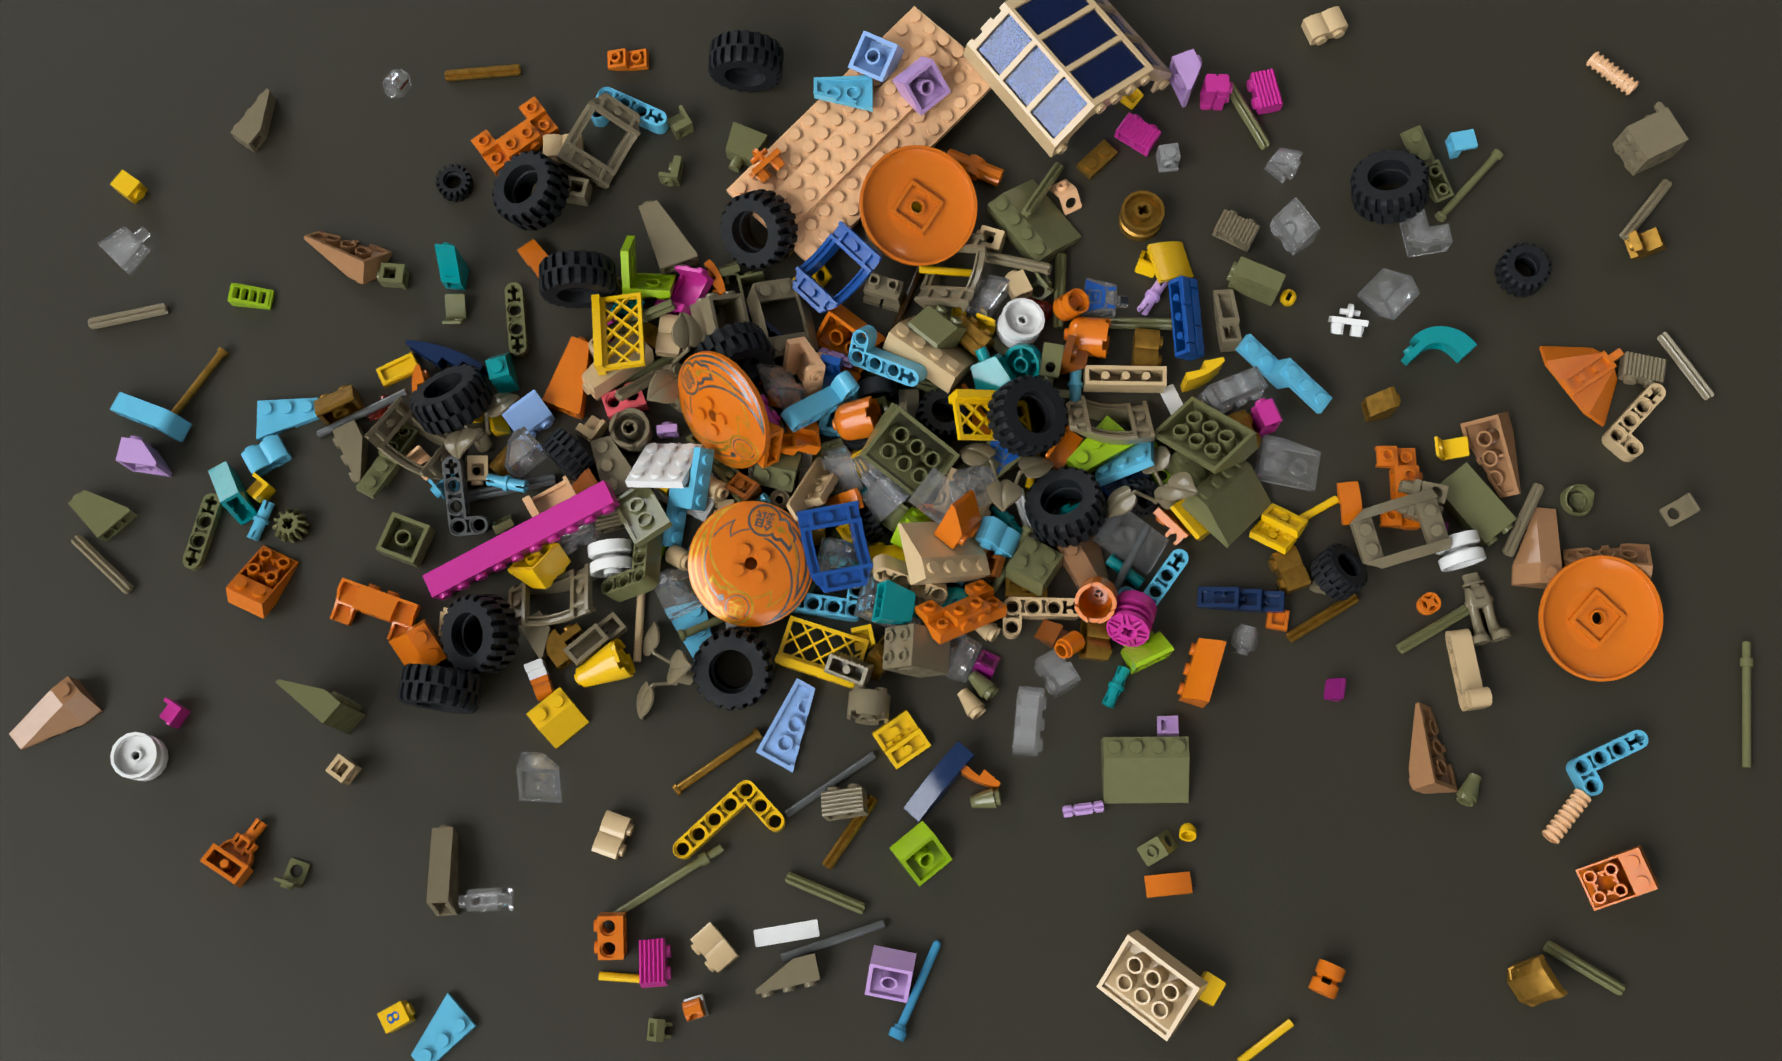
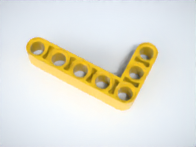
[673,780,786,860]

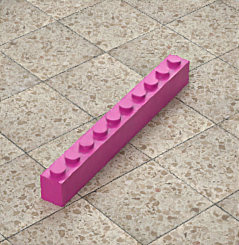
[422,480,620,600]

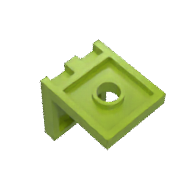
[620,235,676,300]

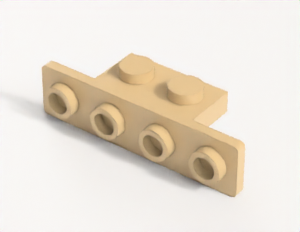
[786,457,839,521]

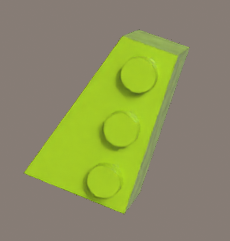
[1065,415,1137,474]

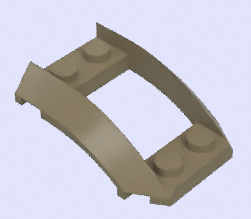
[556,93,640,189]
[914,233,987,313]
[746,278,819,358]
[1065,395,1155,445]
[365,396,454,480]
[1350,489,1452,569]
[508,563,597,626]

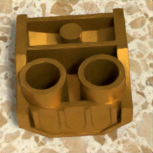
[1507,954,1568,1007]

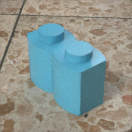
[241,434,292,477]
[975,516,1021,558]

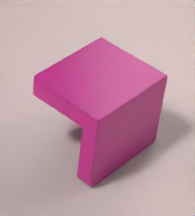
[159,697,191,729]

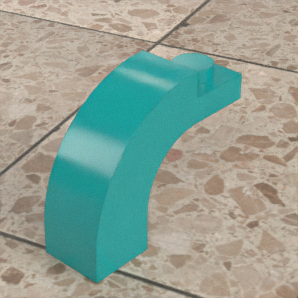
[1400,326,1477,366]

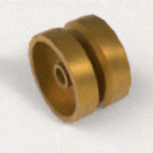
[1118,190,1165,242]

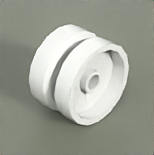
[996,298,1045,348]
[1435,530,1487,572]
[587,538,634,578]
[110,732,169,782]

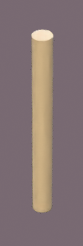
[633,593,646,662]

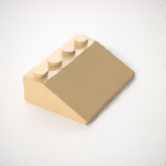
[882,315,979,393]
[898,521,991,585]
[1096,930,1208,1041]

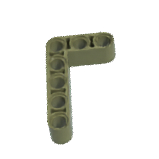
[600,501,665,602]

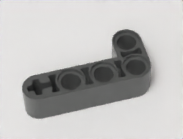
[442,456,492,536]

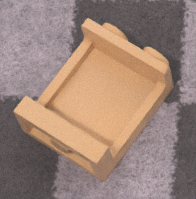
[782,336,826,400]
[522,475,576,517]

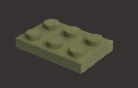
[615,487,673,548]

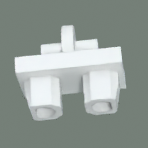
[1328,303,1369,337]

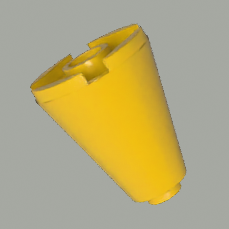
[574,638,635,688]

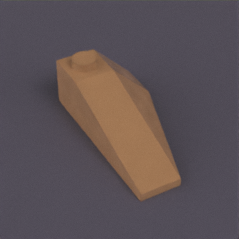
[304,231,392,284]
[1460,411,1521,498]
[1511,507,1562,589]
[1056,535,1109,595]
[1562,543,1653,580]
[9,676,103,750]
[1409,702,1458,794]

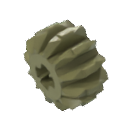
[272,508,309,543]

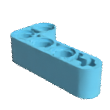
[591,87,669,134]
[848,325,927,387]
[780,370,860,432]
[110,392,192,442]
[1117,549,1189,607]
[791,585,867,622]
[1566,730,1648,797]

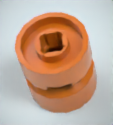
[1053,288,1090,321]
[1308,959,1346,1000]

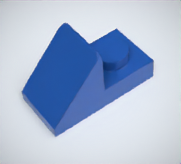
[820,353,844,386]

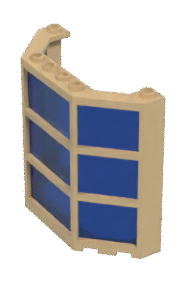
[963,0,1173,157]

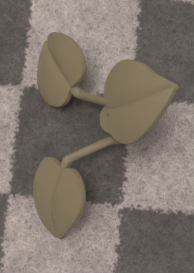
[647,312,702,404]
[444,393,521,459]
[959,443,1054,512]
[1107,446,1198,519]
[636,622,695,720]

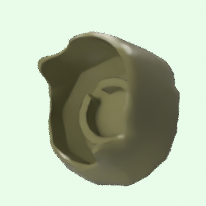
[1560,484,1595,516]

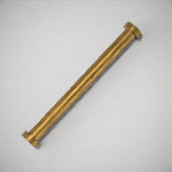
[171,347,229,415]
[672,728,763,796]

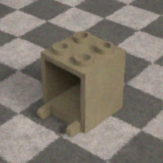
[1612,102,1689,176]
[689,290,749,342]
[882,623,950,678]

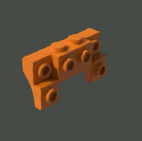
[471,96,560,177]
[766,384,821,456]
[1374,446,1423,530]
[330,577,422,640]
[915,579,1007,645]

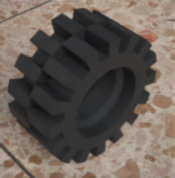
[435,164,474,202]
[1125,477,1159,516]
[859,505,885,544]

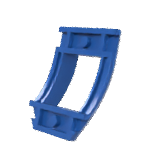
[792,220,883,313]
[797,501,873,593]

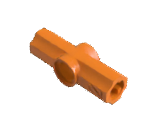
[947,148,1004,187]

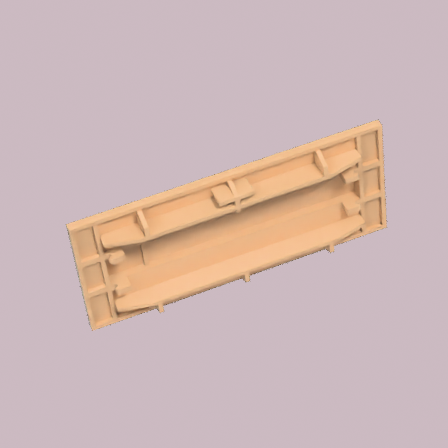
[726,6,992,261]

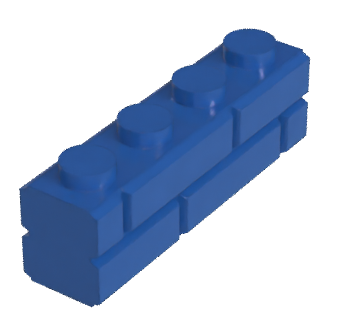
[1168,276,1205,361]

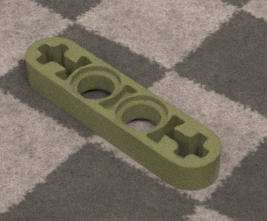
[505,282,529,358]
[182,493,223,571]

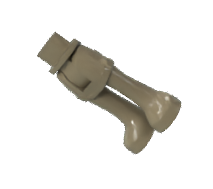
[1462,572,1511,646]

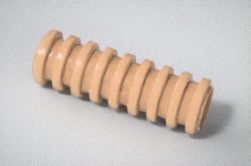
[1586,51,1639,96]
[1542,789,1592,844]

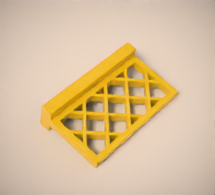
[591,292,646,376]
[948,389,1032,441]
[775,615,870,689]

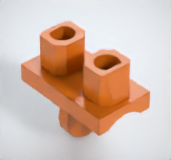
[749,147,785,184]

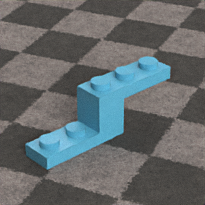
[1235,334,1332,414]
[662,447,715,547]

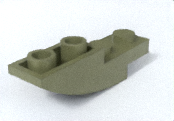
[1400,125,1454,204]
[356,423,419,499]

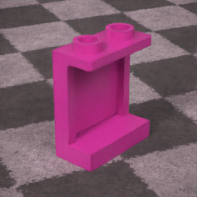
[654,265,714,316]

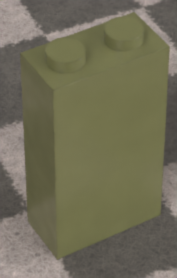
[1440,462,1517,547]

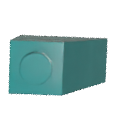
[485,352,520,393]
[208,461,258,526]

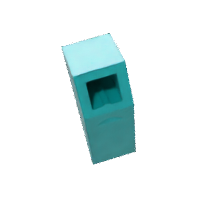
[435,242,469,291]

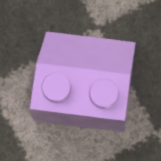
[1169,48,1202,108]
[892,56,951,116]
[115,435,173,477]
[865,945,916,1003]

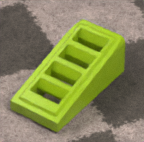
[227,283,275,310]

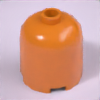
[1064,316,1111,359]
[832,396,882,440]
[1074,576,1118,624]

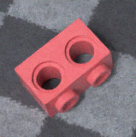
[601,382,649,420]

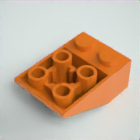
[226,545,299,619]
[1575,845,1660,911]

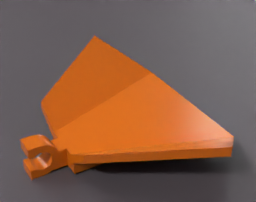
[1539,346,1624,427]

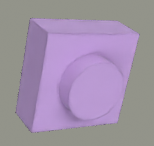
[656,422,679,439]
[1157,715,1179,737]

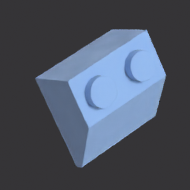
[848,31,904,83]
[501,390,556,443]

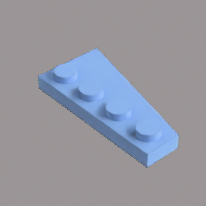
[756,678,815,773]

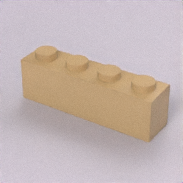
[1083,365,1167,393]

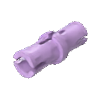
[1137,279,1168,316]

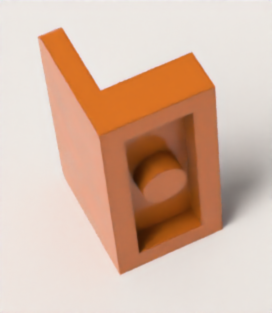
[1045,424,1083,470]

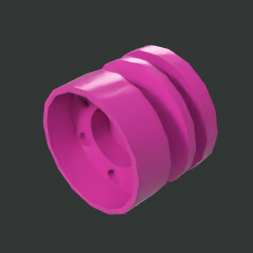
[1106,590,1157,647]

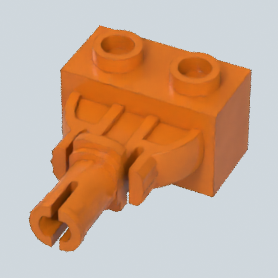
[200,818,268,888]

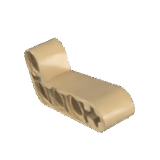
[1601,383,1666,462]
[872,554,948,606]
[1002,597,1080,639]
[1445,628,1493,712]

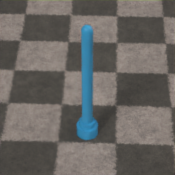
[888,940,941,1042]

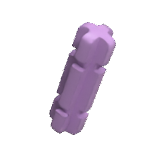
[818,347,854,369]
[1062,800,1104,818]

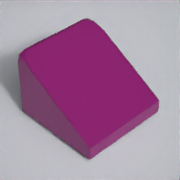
[972,649,1001,680]
[1324,678,1346,702]

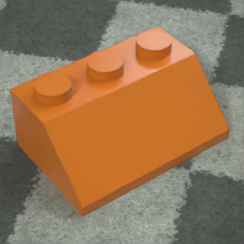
[816,304,886,375]
[1177,638,1226,708]

